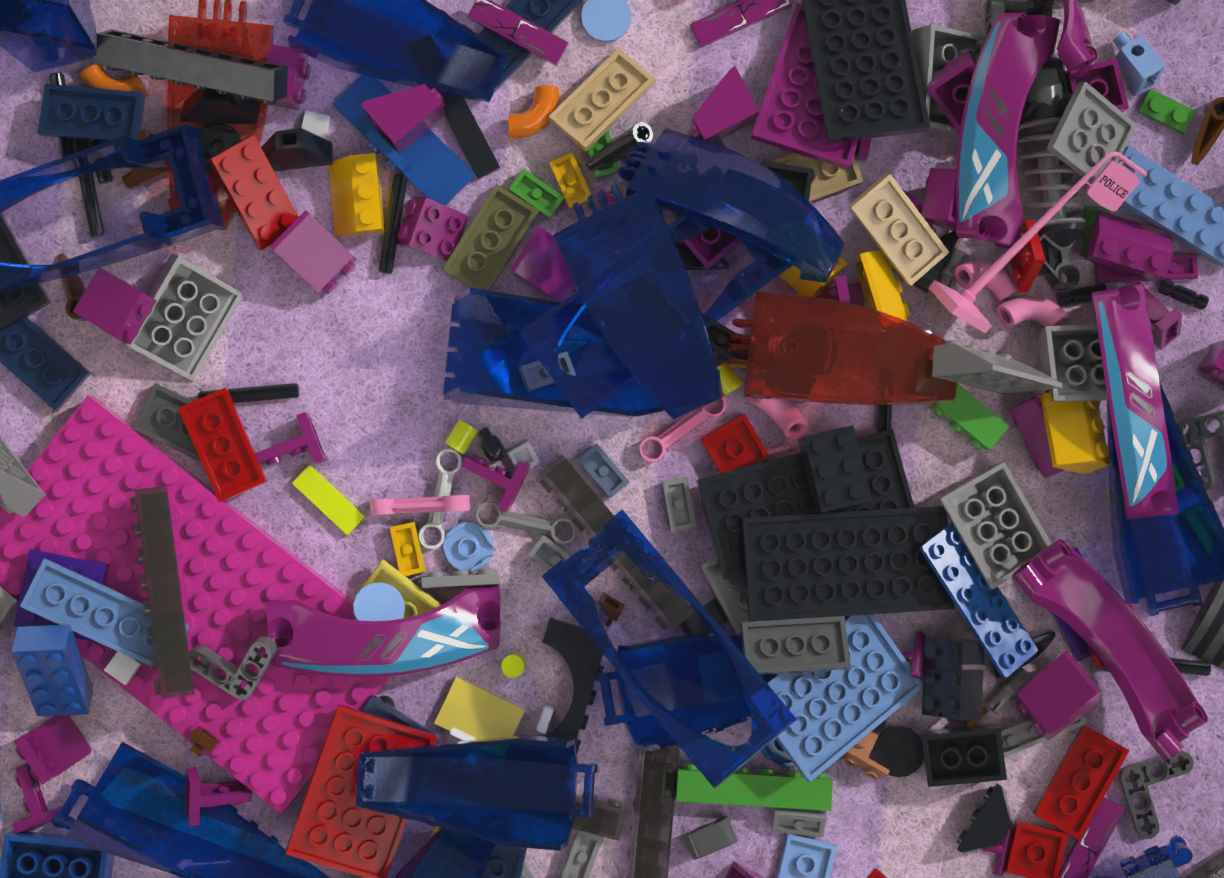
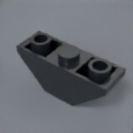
[180,88,261,124]
[261,128,333,172]
[956,783,1013,853]

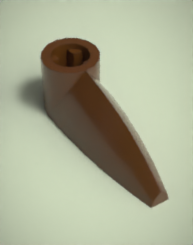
[1191,97,1224,166]
[58,253,88,321]

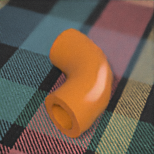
[79,64,149,97]
[509,86,559,139]

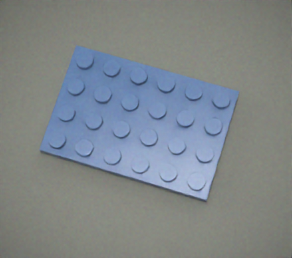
[747,615,923,782]

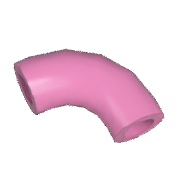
[955,259,1018,302]
[997,296,1069,327]
[747,380,808,439]

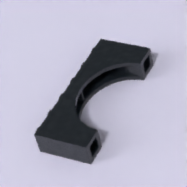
[503,617,612,785]

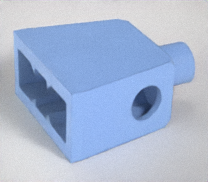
[1113,32,1166,96]

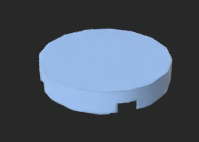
[581,0,632,43]
[443,522,494,572]
[352,582,405,621]

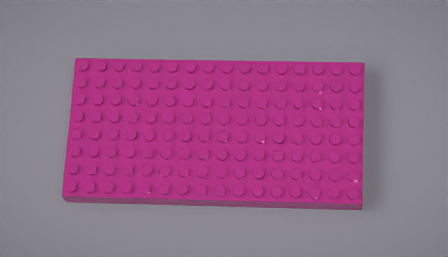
[0,395,391,814]

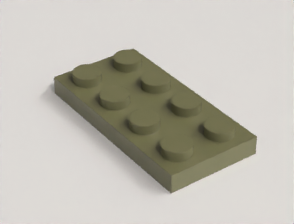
[442,184,540,297]

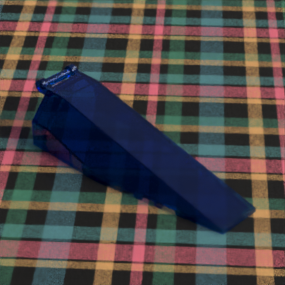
[51,742,329,878]

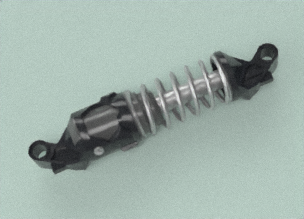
[1017,7,1087,291]

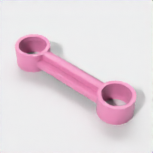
[639,391,727,462]
[370,495,470,515]

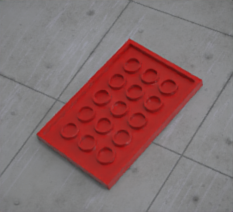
[285,704,437,878]

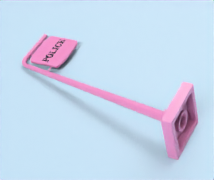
[928,151,1147,333]

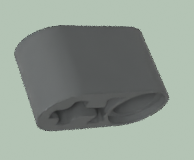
[683,816,738,860]

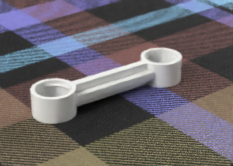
[419,449,463,549]

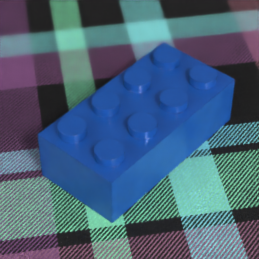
[12,625,93,717]
[0,830,116,878]

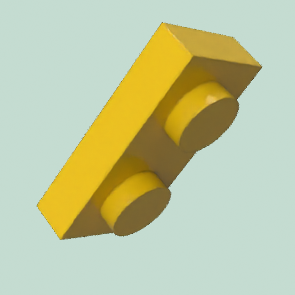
[549,152,593,210]
[390,522,426,576]

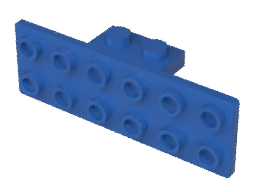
[333,70,475,206]
[920,523,1038,678]

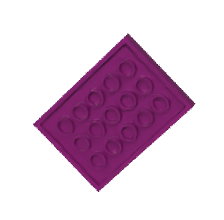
[751,3,858,170]

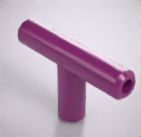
[901,631,925,679]
[981,826,1014,876]

